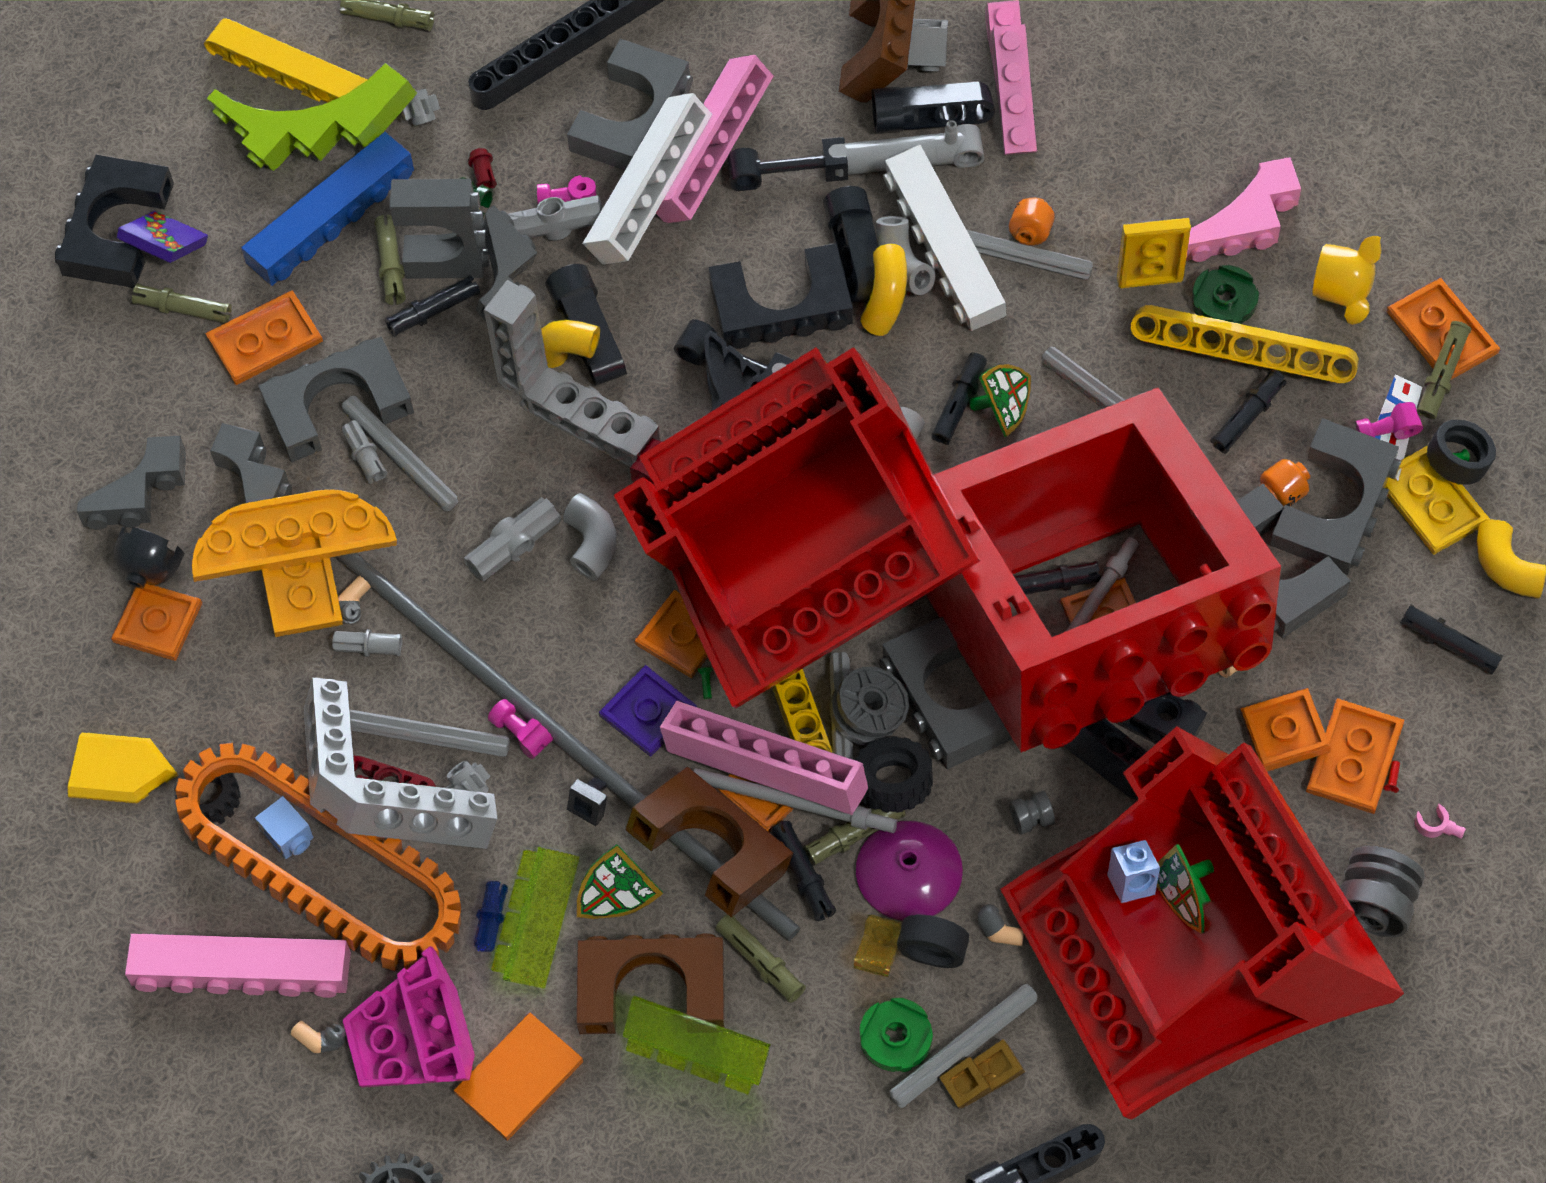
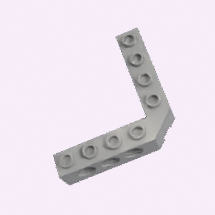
[484,280,660,467]
[304,678,497,849]

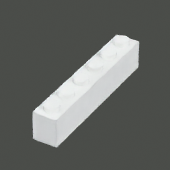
[582,93,712,264]
[883,145,1006,331]

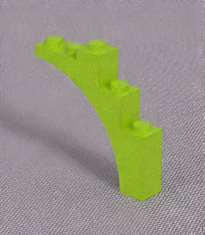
[207,63,417,171]

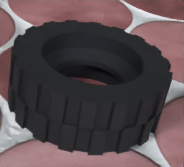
[855,736,933,813]

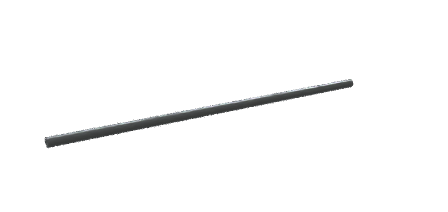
[335,553,800,941]

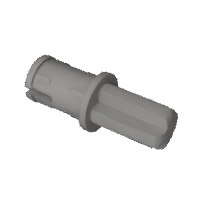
[342,420,387,484]
[332,629,402,657]

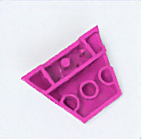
[343,946,475,1088]

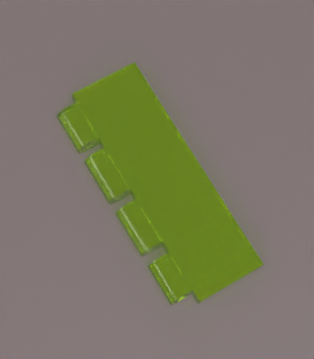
[491,847,580,989]
[622,996,771,1095]

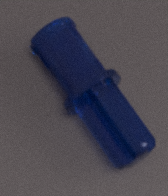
[473,881,508,952]

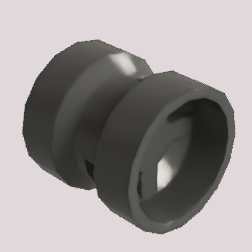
[1009,790,1055,835]

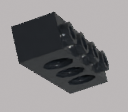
[1116,692,1207,744]

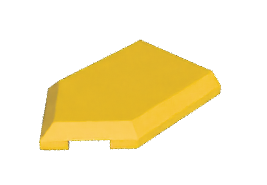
[68,732,178,804]

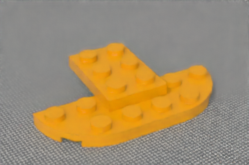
[192,490,397,637]

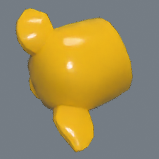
[1313,236,1381,325]

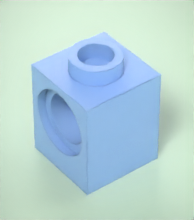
[255,796,314,859]
[1107,840,1160,903]

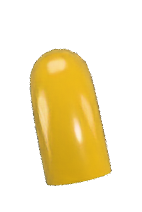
[860,244,907,336]
[541,320,600,368]
[1477,519,1546,599]

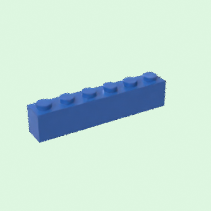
[241,132,414,286]

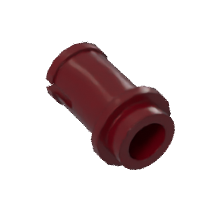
[468,148,497,189]

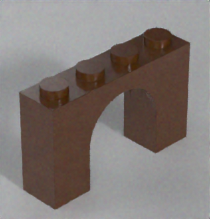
[839,0,916,103]
[625,767,793,918]
[577,933,725,1034]

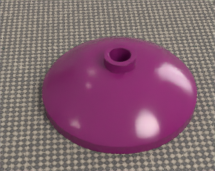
[856,821,963,921]

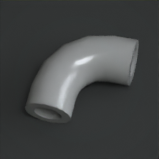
[876,216,935,295]
[563,493,617,581]

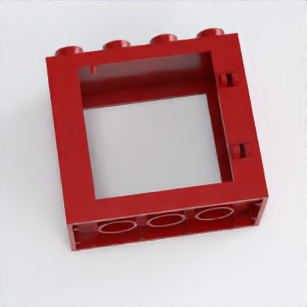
[926,388,1281,753]

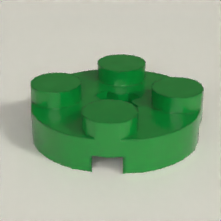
[860,998,933,1072]

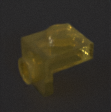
[853,915,902,977]

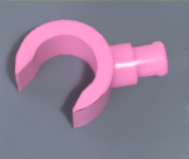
[1415,804,1465,839]

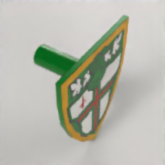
[970,364,1031,437]
[576,844,663,919]
[1157,844,1214,934]

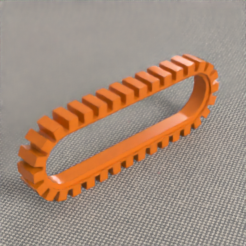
[175,743,461,971]

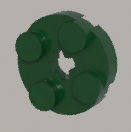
[1192,265,1259,324]

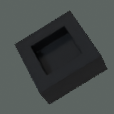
[567,777,607,826]

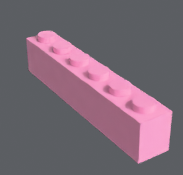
[656,55,774,223]
[660,701,868,815]
[125,934,351,998]

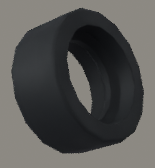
[1427,419,1496,485]
[897,914,969,969]

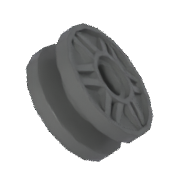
[829,667,909,745]

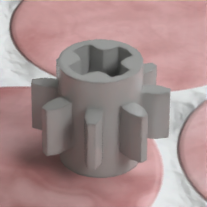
[401,88,440,126]
[446,761,490,793]

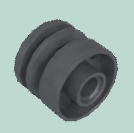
[1340,846,1425,938]

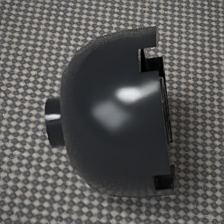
[113,527,185,589]

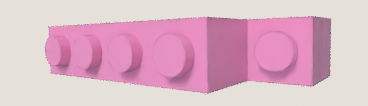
[985,0,1037,155]
[1186,157,1301,262]

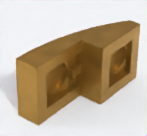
[939,1039,1026,1109]

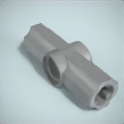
[508,195,602,241]
[464,497,561,582]

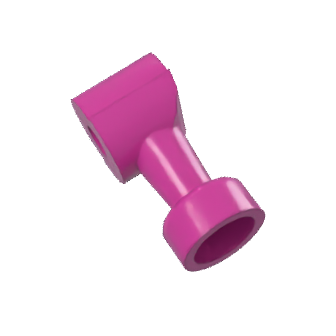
[537,175,597,204]
[1355,402,1423,439]
[488,699,553,759]

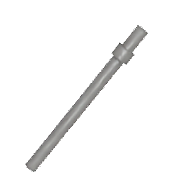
[1065,537,1139,632]
[694,768,897,833]

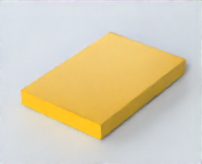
[1117,218,1191,289]
[1385,446,1490,555]

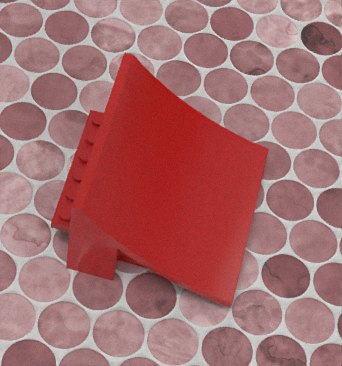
[614,347,981,708]
[1000,726,1404,1120]

